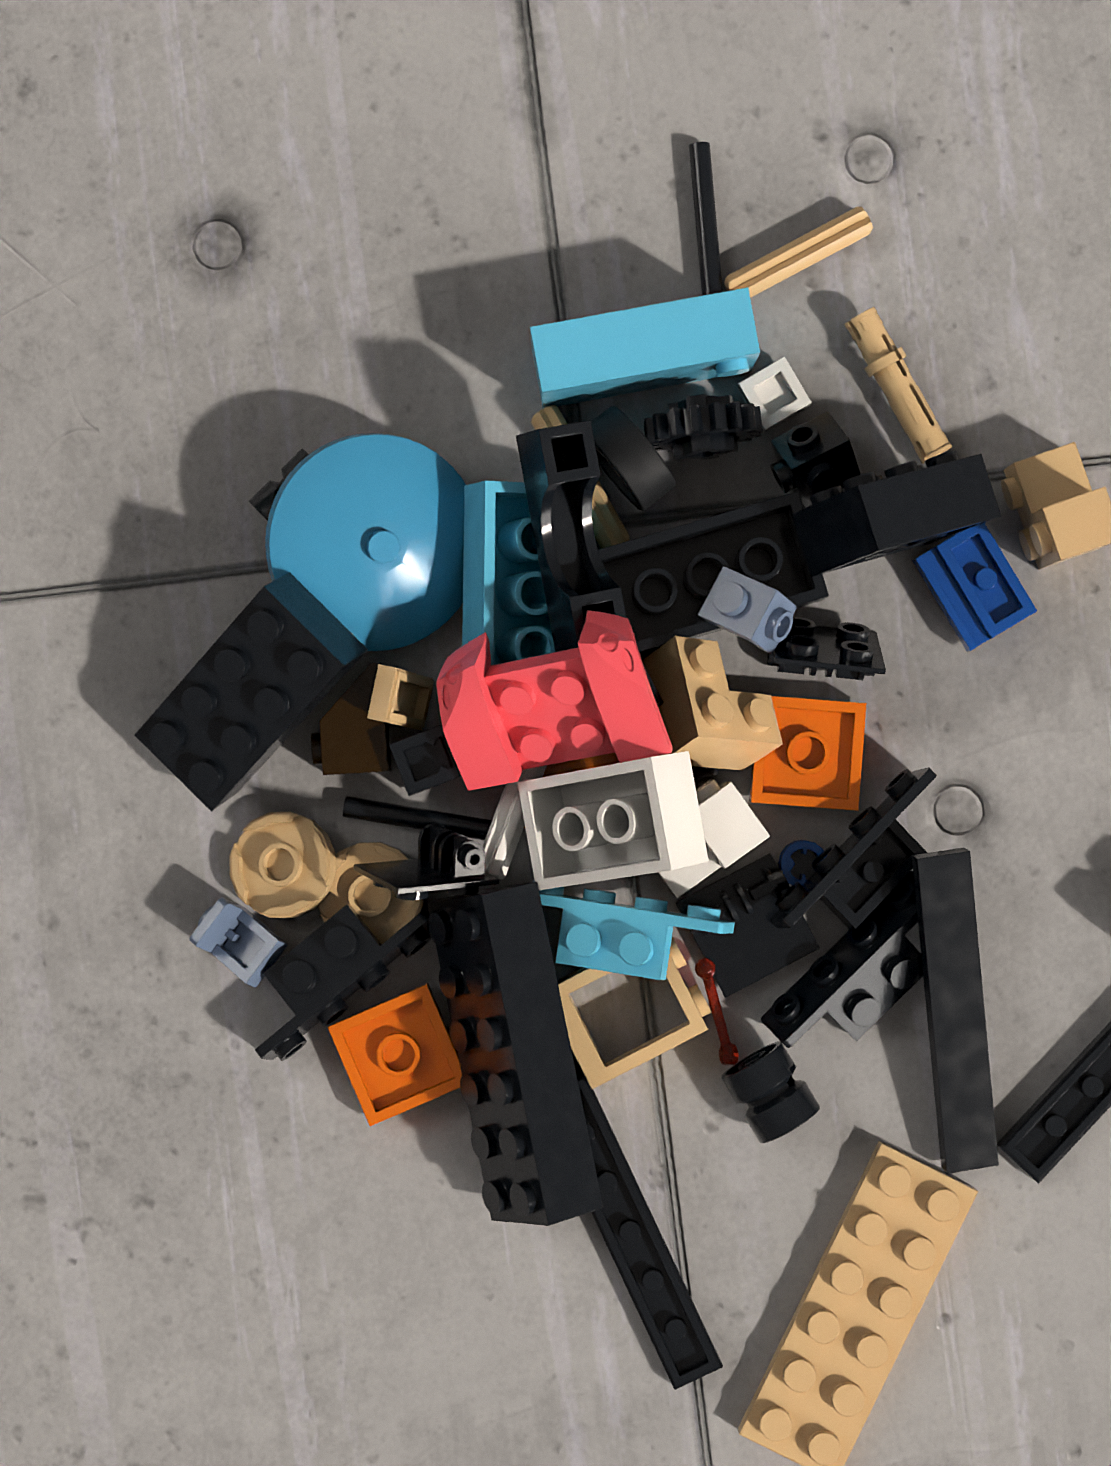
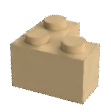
[1001,442,1111,570]
[642,636,783,771]

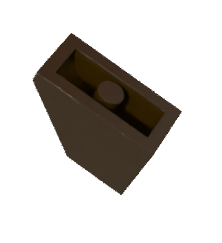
[311,663,392,775]

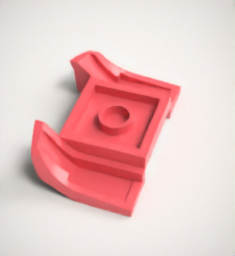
[436,610,673,791]

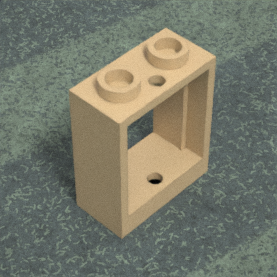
[557,936,711,1089]

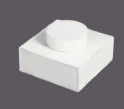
[737,357,812,433]

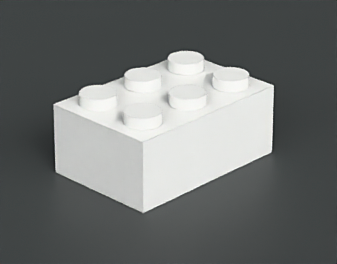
[517,751,709,890]

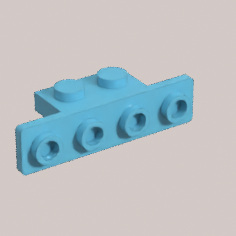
[533,880,735,980]

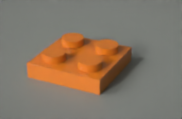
[749,696,867,811]
[328,983,462,1126]

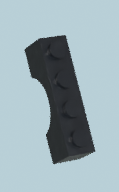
[516,420,626,652]

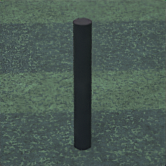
[689,142,723,296]
[343,796,492,840]

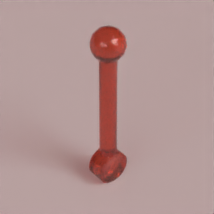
[695,958,739,1066]

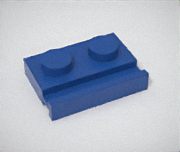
[912,523,1037,652]

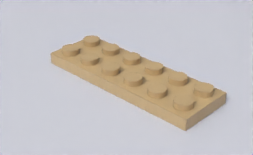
[738,1141,978,1466]

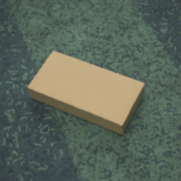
[367,664,434,731]

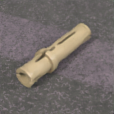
[844,307,953,464]

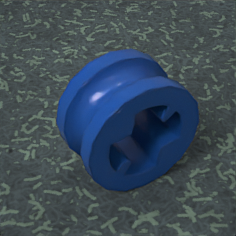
[778,840,824,885]

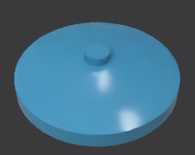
[265,433,466,651]

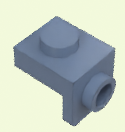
[698,566,796,654]
[189,897,288,988]

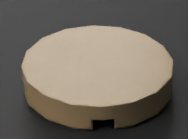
[229,811,336,918]
[318,842,424,945]

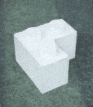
[658,779,770,898]

